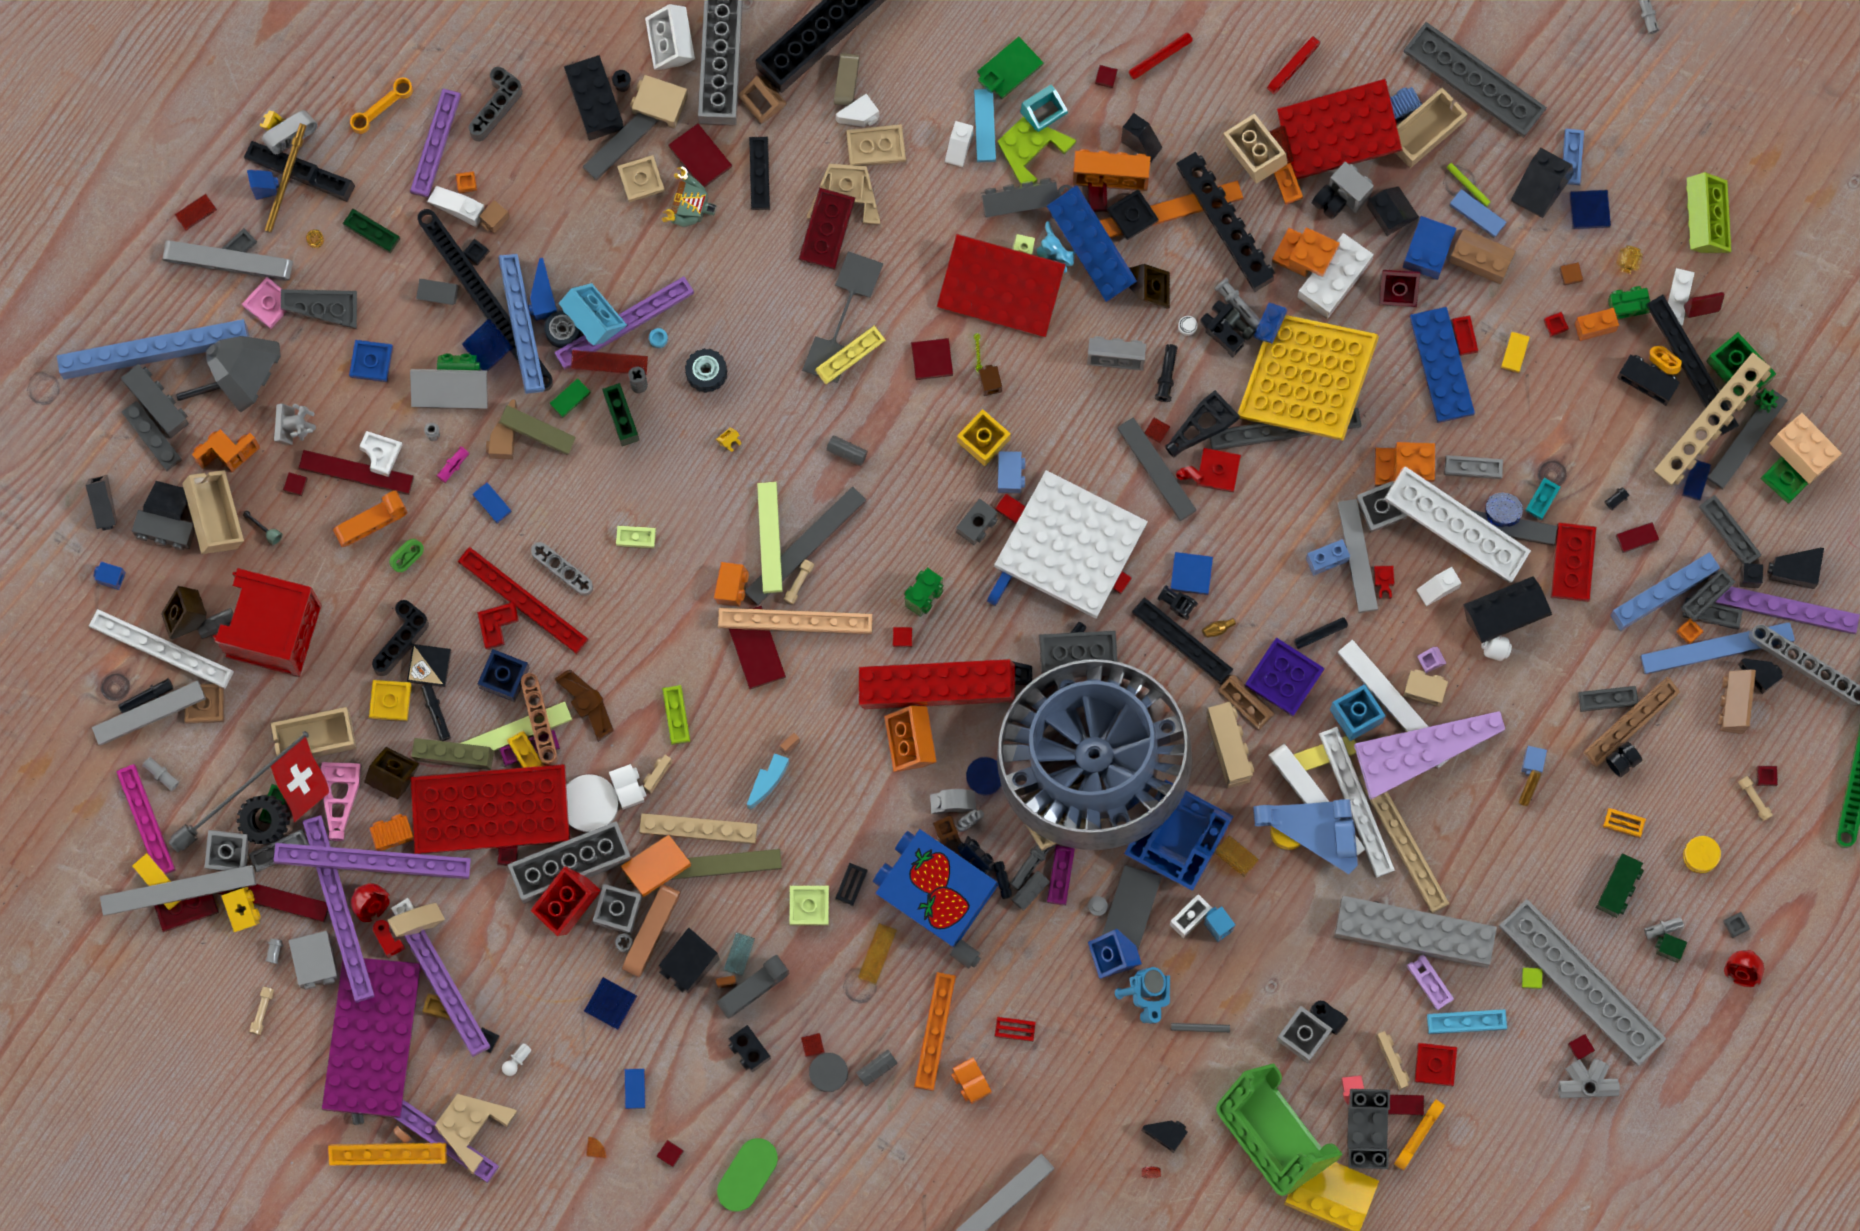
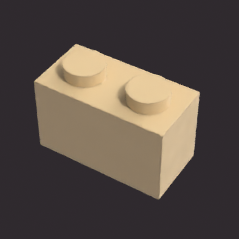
[1403,670,1448,707]

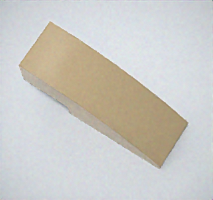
[388,903,445,937]

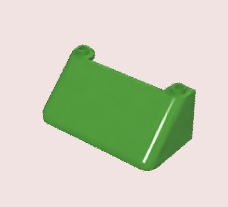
[1216,1063,1343,1196]

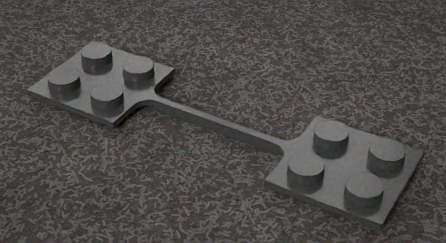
[802,251,883,383]

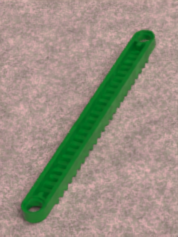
[1836,725,1860,848]

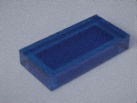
[1682,459,1712,501]

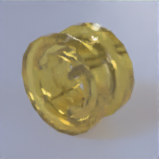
[306,229,324,248]

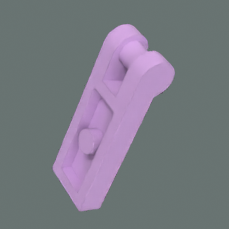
[1406,954,1454,1010]

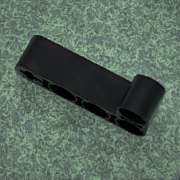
[372,600,429,676]

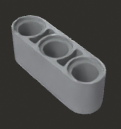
[262,110,318,154]

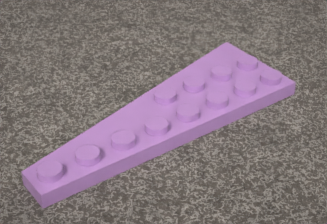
[1354,711,1505,799]

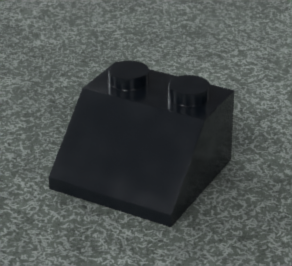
[1367,186,1419,236]

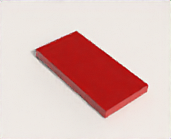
[1551,522,1597,602]

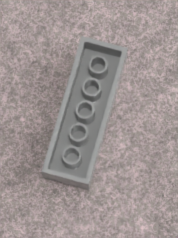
[508,821,631,904]

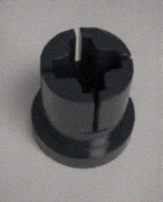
[612,70,631,92]

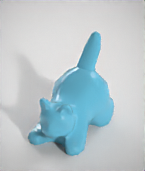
[1037,221,1075,273]

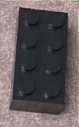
[564,55,624,141]

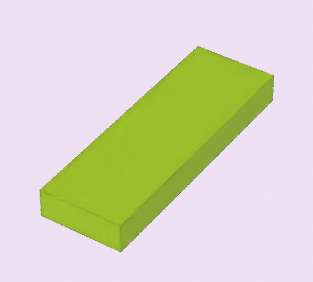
[662,685,691,745]

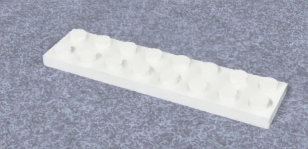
[1384,466,1531,583]

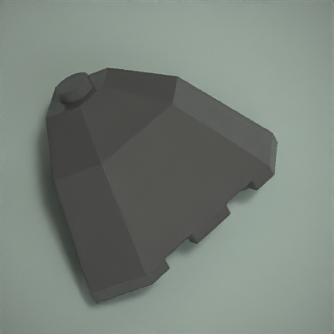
[206,336,281,412]

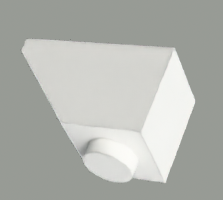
[836,94,879,127]
[945,121,973,167]
[1417,567,1461,606]

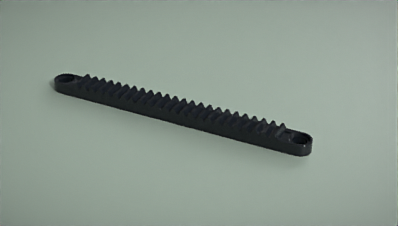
[417,209,553,391]

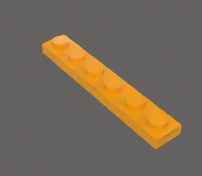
[328,1143,447,1165]

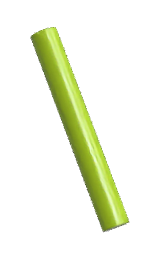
[1447,163,1491,207]

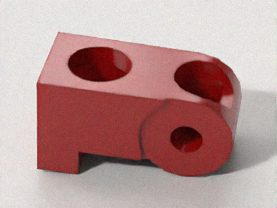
[373,920,406,958]

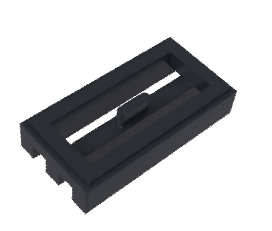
[835,863,868,906]

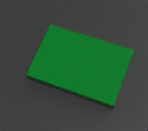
[977,36,1044,99]

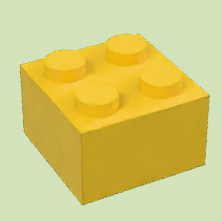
[957,409,1011,466]

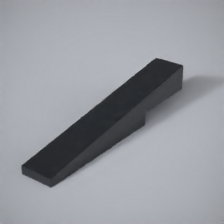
[244,141,355,202]

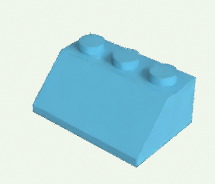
[558,283,627,346]

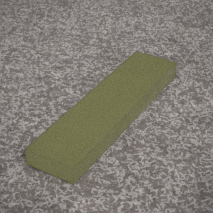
[499,405,576,455]

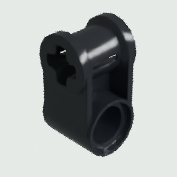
[1310,1000,1348,1035]

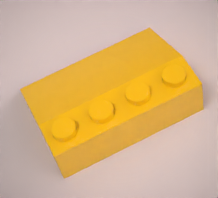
[1284,1162,1379,1231]

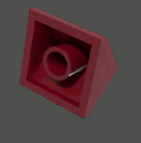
[1379,270,1421,307]

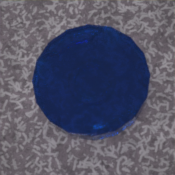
[1485,492,1523,527]
[966,757,1002,796]

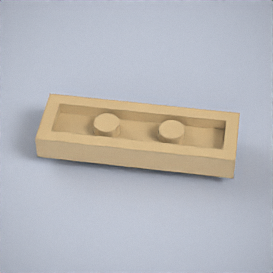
[1376,1031,1410,1090]

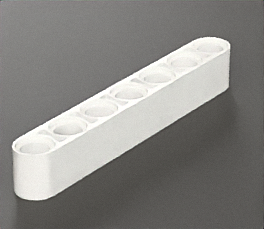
[1268,744,1365,855]

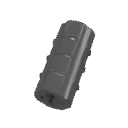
[628,367,648,393]
[826,435,868,466]
[198,608,234,639]
[1011,871,1049,911]
[856,1050,898,1086]

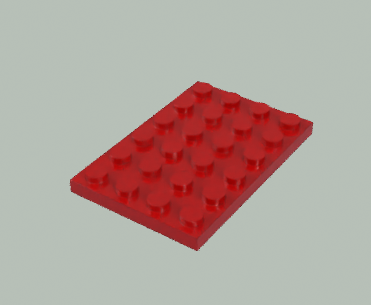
[1277,79,1403,180]
[937,234,1066,337]

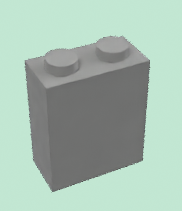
[289,931,339,990]

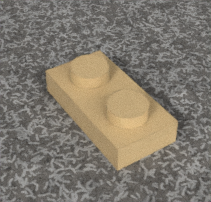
[643,755,673,794]

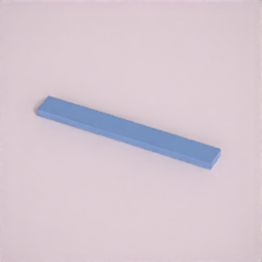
[498,254,545,394]
[1640,622,1795,674]

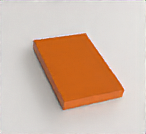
[621,835,691,897]

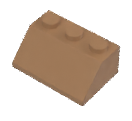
[1449,229,1516,284]
[1718,670,1756,734]

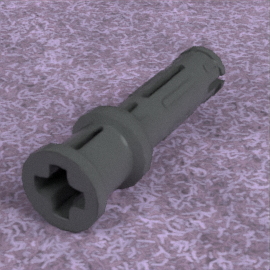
[1009,844,1055,890]

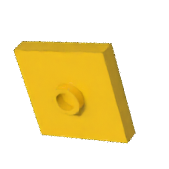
[369,680,412,722]

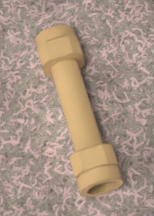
[783,560,814,605]
[1738,776,1773,821]
[249,987,274,1035]

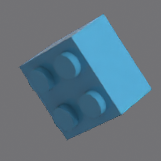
[1330,684,1386,741]

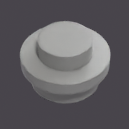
[1088,896,1108,916]

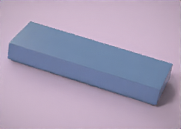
[1563,129,1584,186]
[1450,189,1506,238]

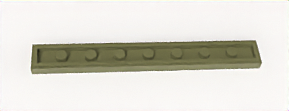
[626,849,782,884]

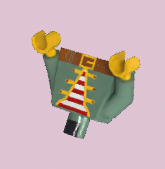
[662,167,717,227]

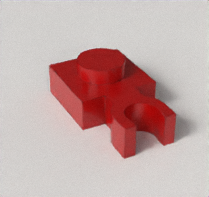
[1374,565,1395,599]

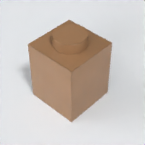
[479,200,510,234]

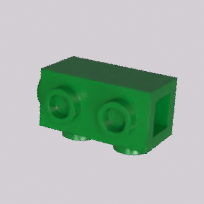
[437,353,480,371]

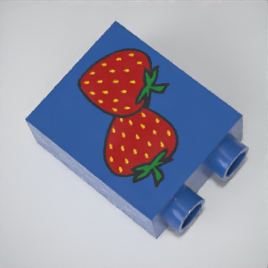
[873,829,999,948]

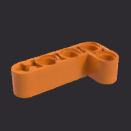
[333,491,408,547]

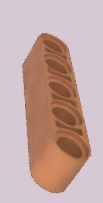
[521,673,558,766]
[622,884,681,978]

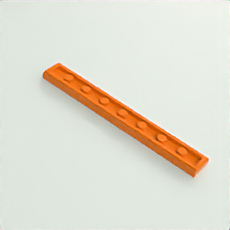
[1100,180,1243,238]

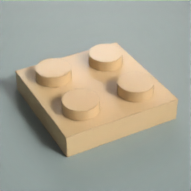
[617,155,665,202]

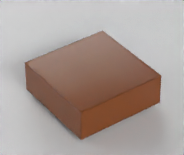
[1560,262,1583,286]
[716,975,737,989]

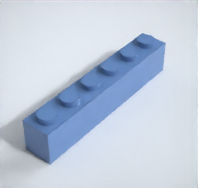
[1610,552,1720,631]

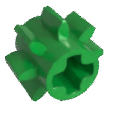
[1754,388,1779,413]

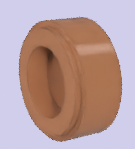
[393,1125,412,1143]

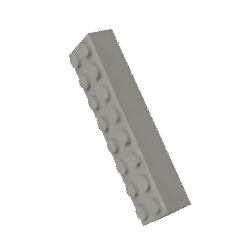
[698,0,743,125]
[1334,896,1497,968]

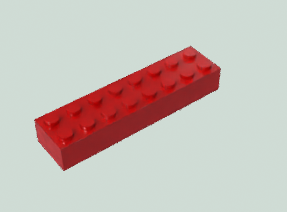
[859,659,1015,709]

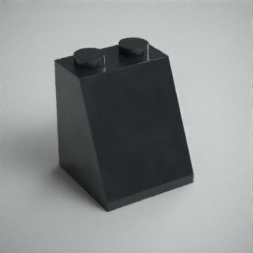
[658,928,720,994]

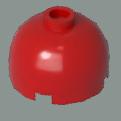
[351,883,390,923]
[1724,950,1765,987]

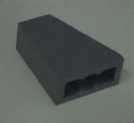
[1121,113,1162,163]
[86,475,117,531]
[1767,547,1824,589]

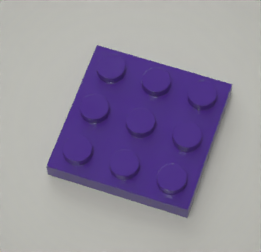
[1245,637,1325,717]

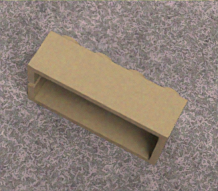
[1396,88,1468,168]
[183,470,244,554]
[1206,702,1254,789]
[271,707,357,758]

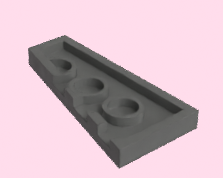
[281,289,357,329]

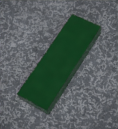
[342,209,401,254]

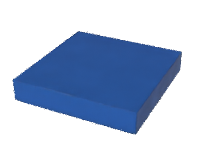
[349,340,393,382]
[1170,552,1213,595]

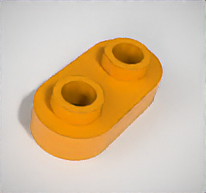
[1649,346,1682,375]

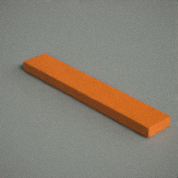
[914,972,956,1091]

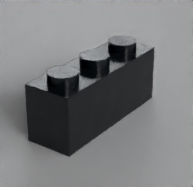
[1617,354,1680,406]

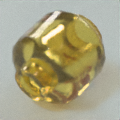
[1616,245,1643,274]

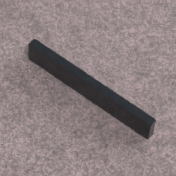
[1132,597,1233,685]

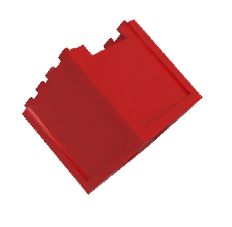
[213,568,322,677]

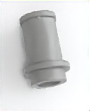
[424,423,440,441]
[265,938,283,964]

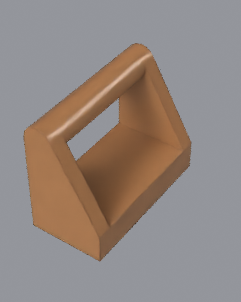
[738,76,787,124]

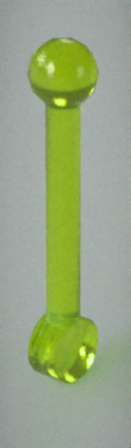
[973,333,983,372]

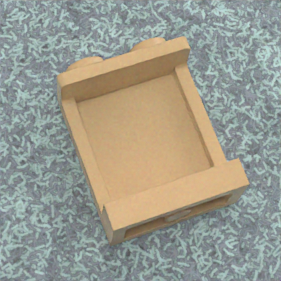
[630,75,688,128]

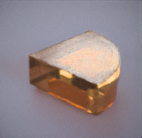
[586,1136,606,1158]

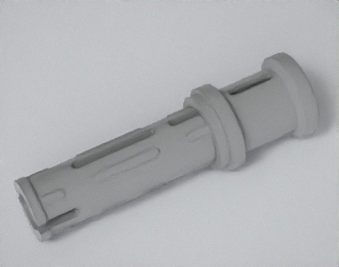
[1215,278,1261,328]

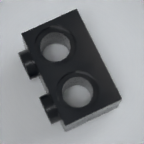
[728,1025,771,1072]

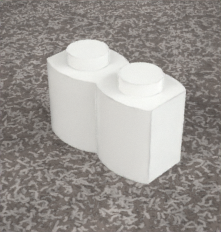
[609,764,647,810]

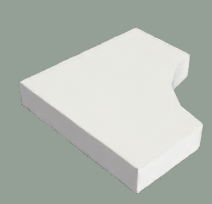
[359,431,402,477]

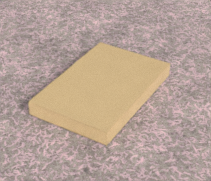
[846,124,906,166]

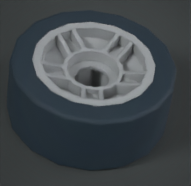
[544,310,581,348]

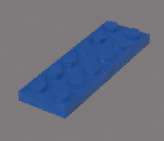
[1047,186,1137,302]
[1410,307,1475,423]

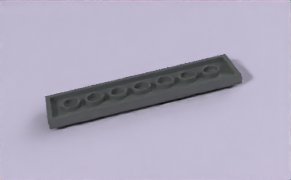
[1403,22,1547,138]

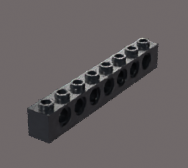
[1176,151,1275,292]

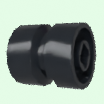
[1311,184,1347,220]
[1605,742,1643,778]

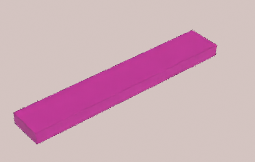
[116,764,176,875]

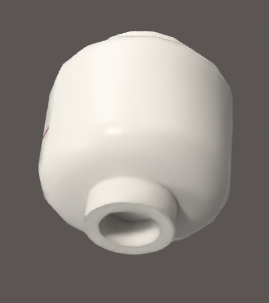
[1482,636,1512,661]

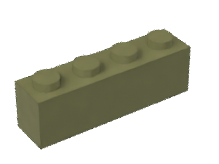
[411,738,494,770]

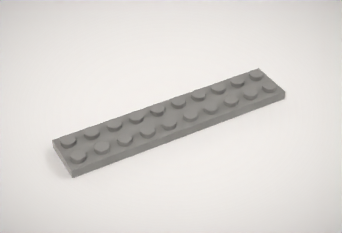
[1498,899,1666,1066]

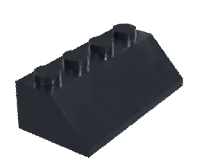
[1463,576,1552,643]

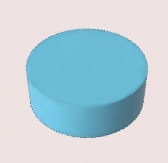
[649,328,668,348]

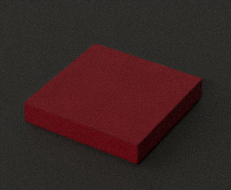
[911,338,953,380]

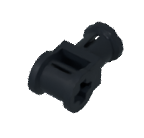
[1157,585,1198,620]

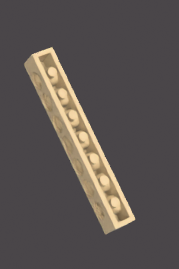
[1654,353,1771,486]

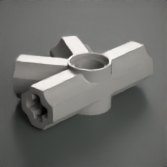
[1558,1058,1620,1099]

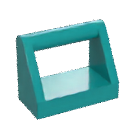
[1020,84,1068,132]

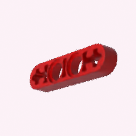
[1267,36,1321,95]

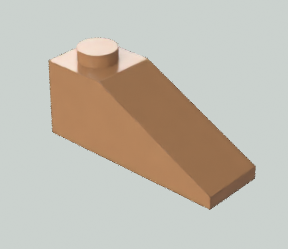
[486,399,517,459]

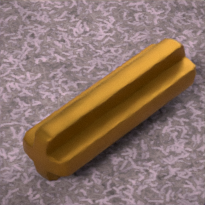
[1519,770,1541,806]

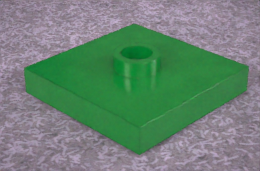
[1760,456,1809,504]

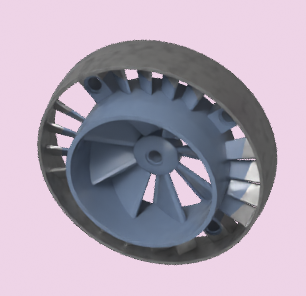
[997,659,1192,850]

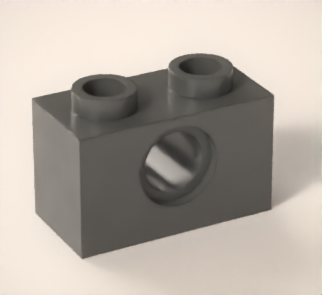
[956,498,998,545]

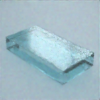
[724,932,755,976]

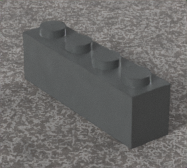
[981,178,1059,218]
[121,364,188,438]

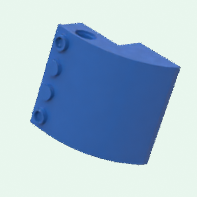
[1124,779,1234,891]

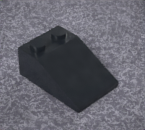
[1511,147,1574,218]

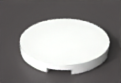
[567,774,619,833]

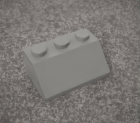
[1087,336,1146,371]

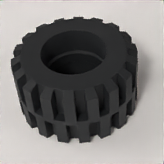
[237,795,290,845]

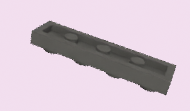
[121,401,182,471]
[1699,495,1762,564]

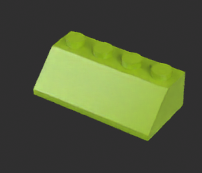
[1686,172,1731,253]

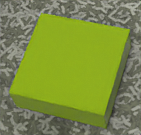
[1522,968,1542,989]

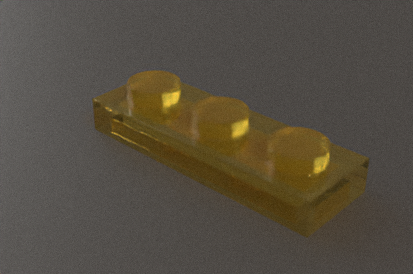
[858,923,897,985]

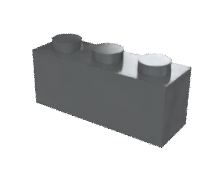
[132,510,195,550]

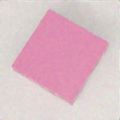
[242,277,287,329]

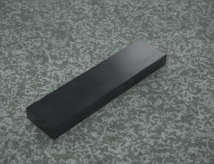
[749,136,770,210]

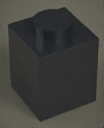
[1740,563,1763,588]

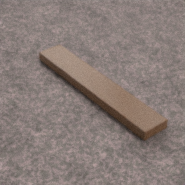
[1583,677,1680,767]

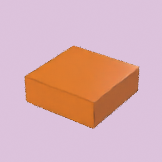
[456,171,477,194]
[1676,619,1704,644]

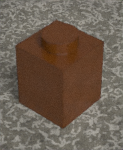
[979,365,1002,396]

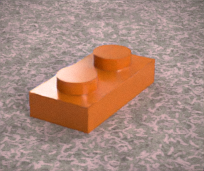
[1274,163,1303,205]

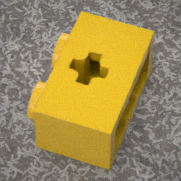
[222,887,261,932]

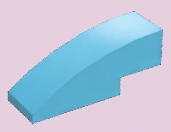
[747,753,789,809]

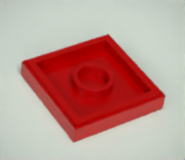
[1414,1043,1457,1087]

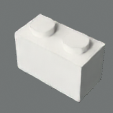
[1170,894,1212,938]

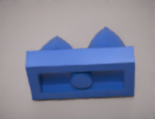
[1254,303,1288,344]

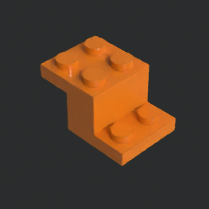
[1272,227,1340,277]
[192,429,260,472]
[1375,442,1435,486]

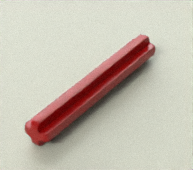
[1129,32,1193,80]

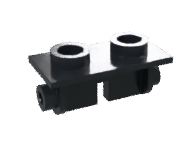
[957,836,995,874]

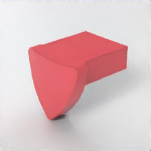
[1342,1075,1364,1104]

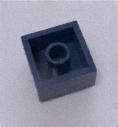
[477,649,530,702]

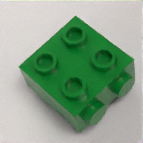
[904,567,944,617]

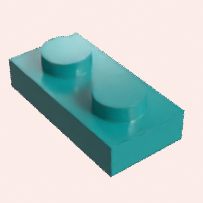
[1525,478,1561,520]

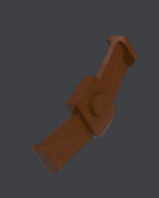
[555,670,614,742]

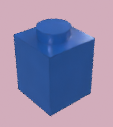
[93,562,126,590]

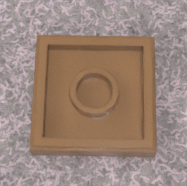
[185,684,224,724]

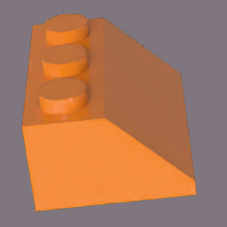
[884,706,937,772]

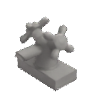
[274,404,316,445]

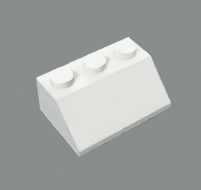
[645,4,695,70]

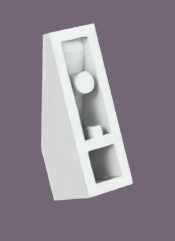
[427,186,485,228]

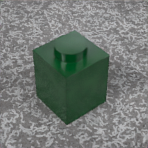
[1655,933,1687,963]

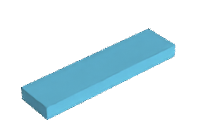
[974,89,996,163]
[1427,1009,1507,1034]

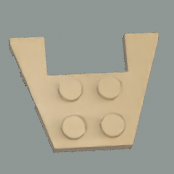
[807,164,880,225]
[435,1094,517,1174]

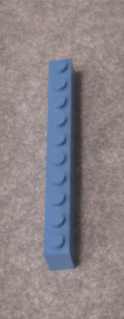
[57,319,249,380]

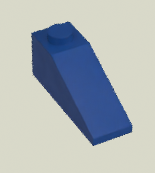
[528,258,557,321]

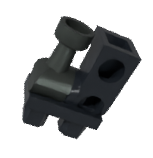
[1200,300,1256,358]

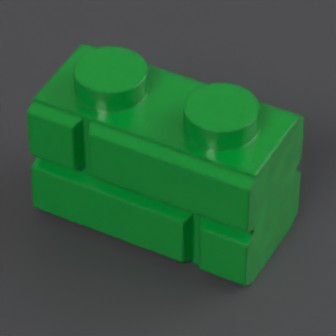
[1608,286,1650,320]

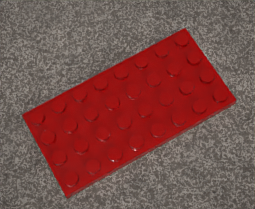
[411,764,570,854]

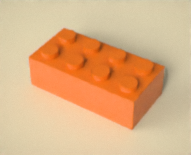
[1072,149,1150,191]

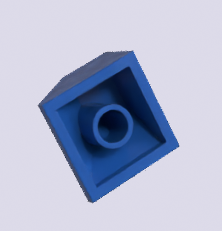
[1088,929,1142,979]

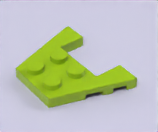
[998,116,1076,186]

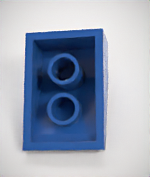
[1403,216,1456,280]

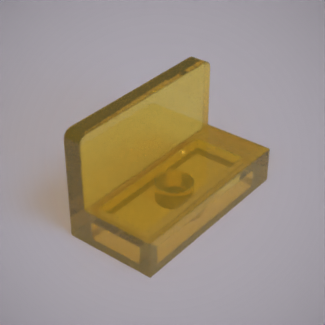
[1215,836,1259,878]

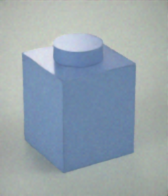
[1521,746,1547,776]

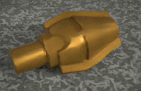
[1202,618,1236,638]

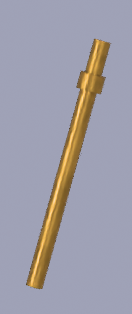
[265,123,307,233]

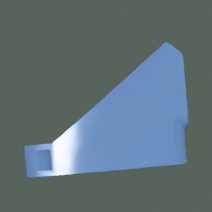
[1253,799,1358,874]

